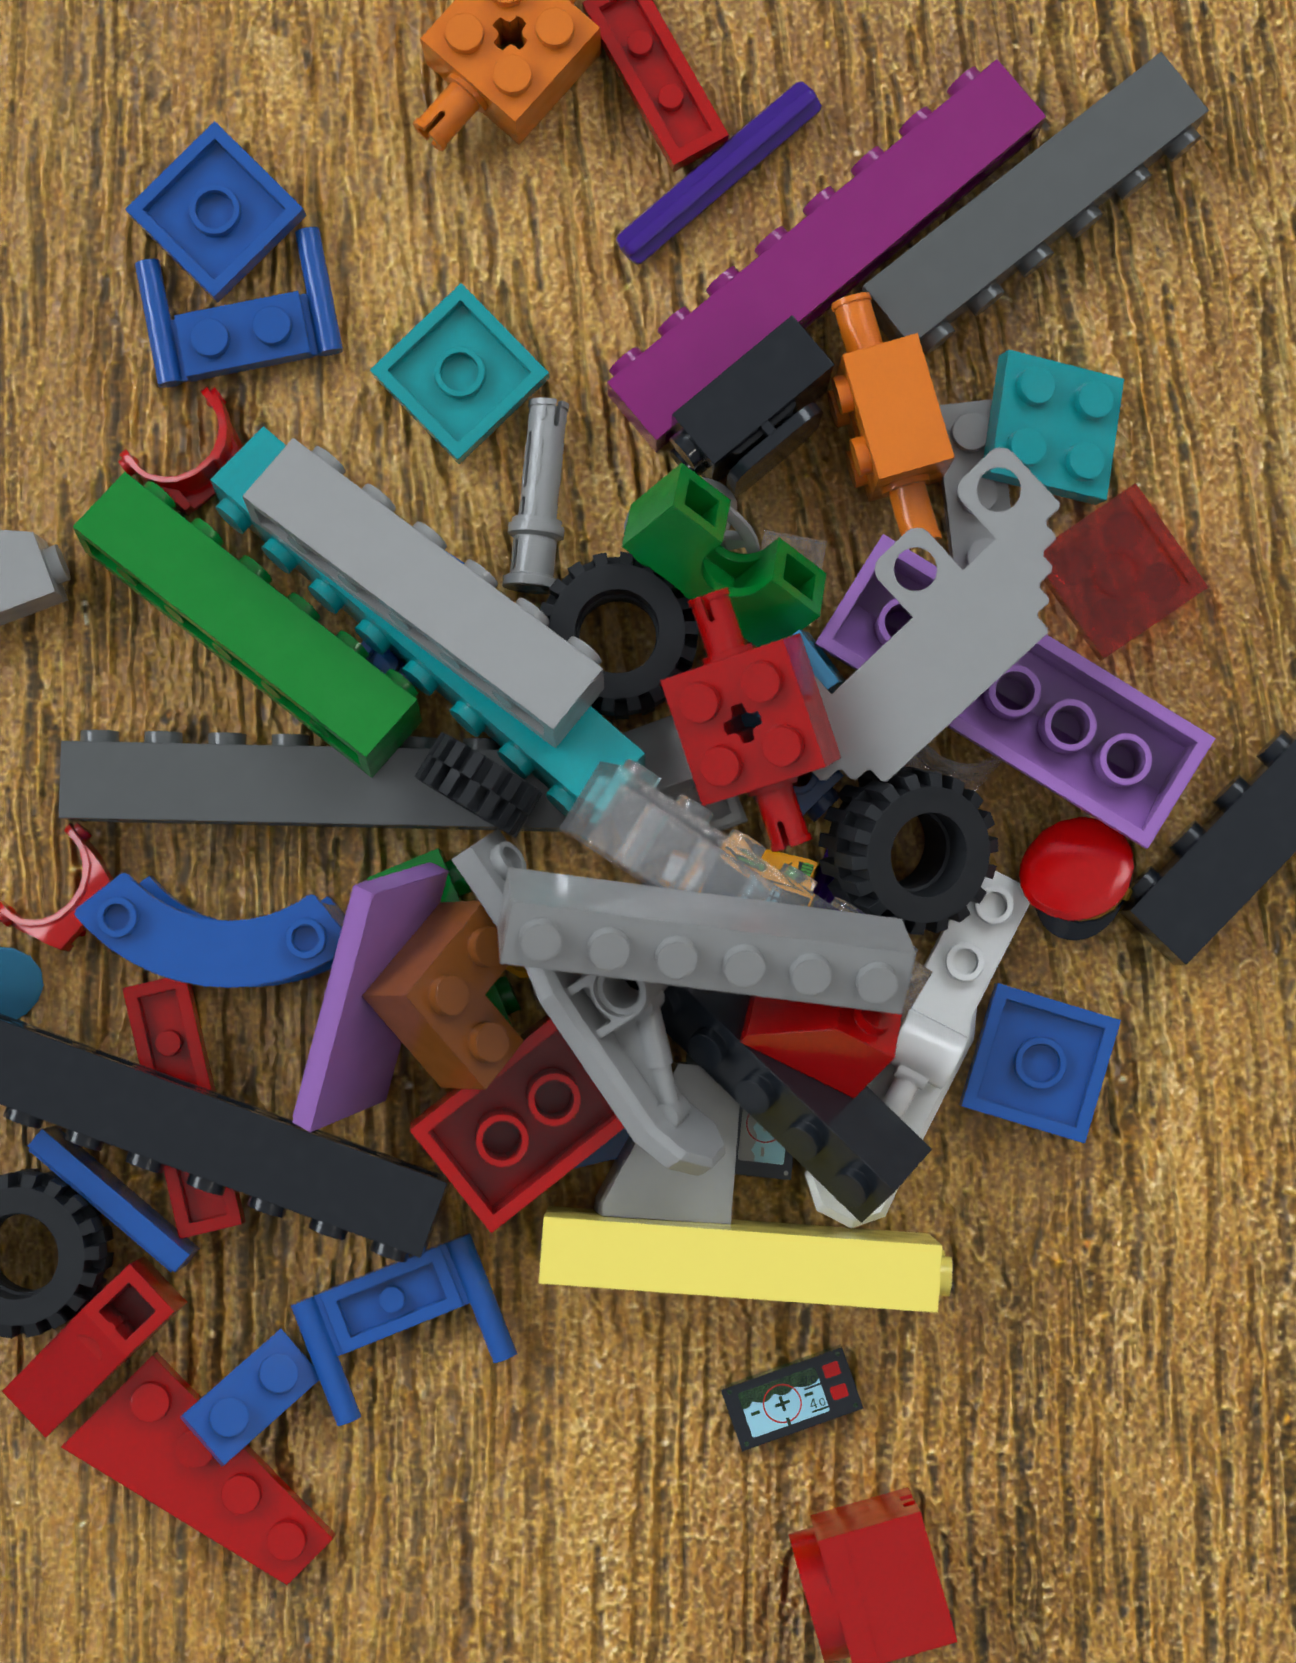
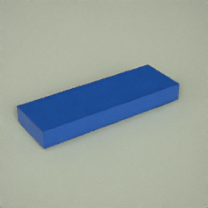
[27,1125,200,1272]

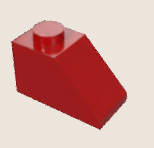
[740,995,903,1098]

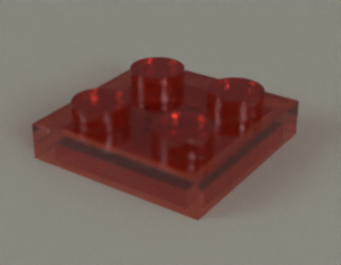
[1043,483,1208,661]

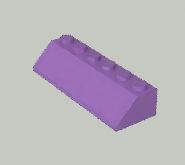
[814,534,1215,849]

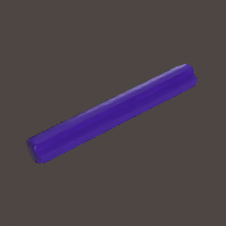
[616,81,822,265]

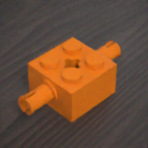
[412,0,602,152]
[827,292,955,549]

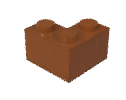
[362,900,524,1090]

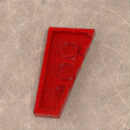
[61,1352,336,1585]

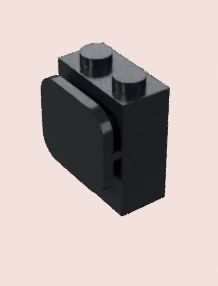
[669,315,834,497]

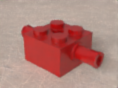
[660,587,841,852]

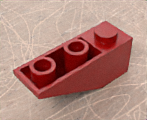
[2,1256,188,1438]

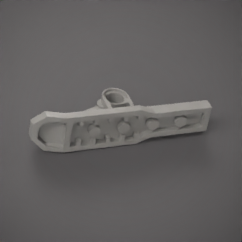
[451,828,726,1176]

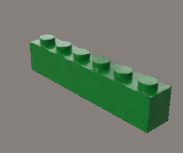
[73,472,422,778]

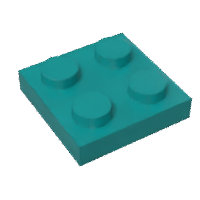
[370,283,550,465]
[981,349,1124,505]

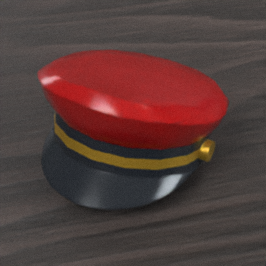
[1019,816,1134,941]

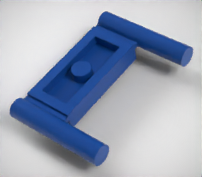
[135,227,343,388]
[290,1233,517,1426]

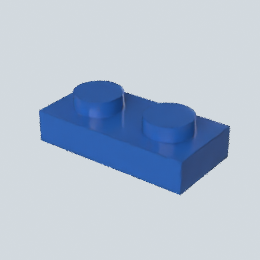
[180,1329,319,1466]

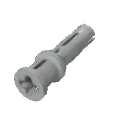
[502,397,569,594]

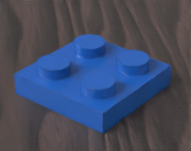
[125,121,307,303]
[959,983,1121,1143]

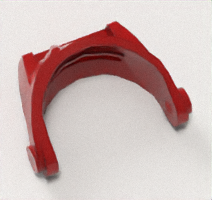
[118,386,243,516]
[0,822,114,952]

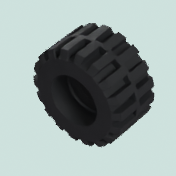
[540,552,698,720]
[819,766,998,935]
[0,1168,114,1338]

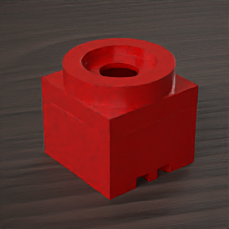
[788,1487,958,1663]

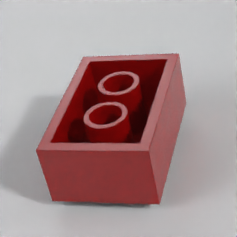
[410,1014,624,1233]

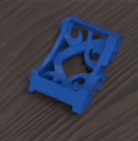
[75,873,345,988]

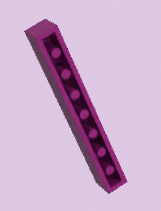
[607,59,1046,452]

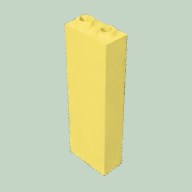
[539,1206,952,1313]

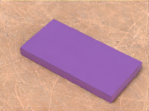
[292,862,449,1132]

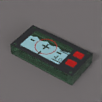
[720,1344,863,1451]

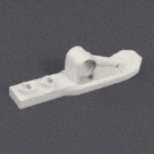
[804,871,1030,1229]

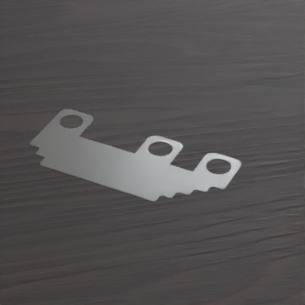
[757,448,1060,782]

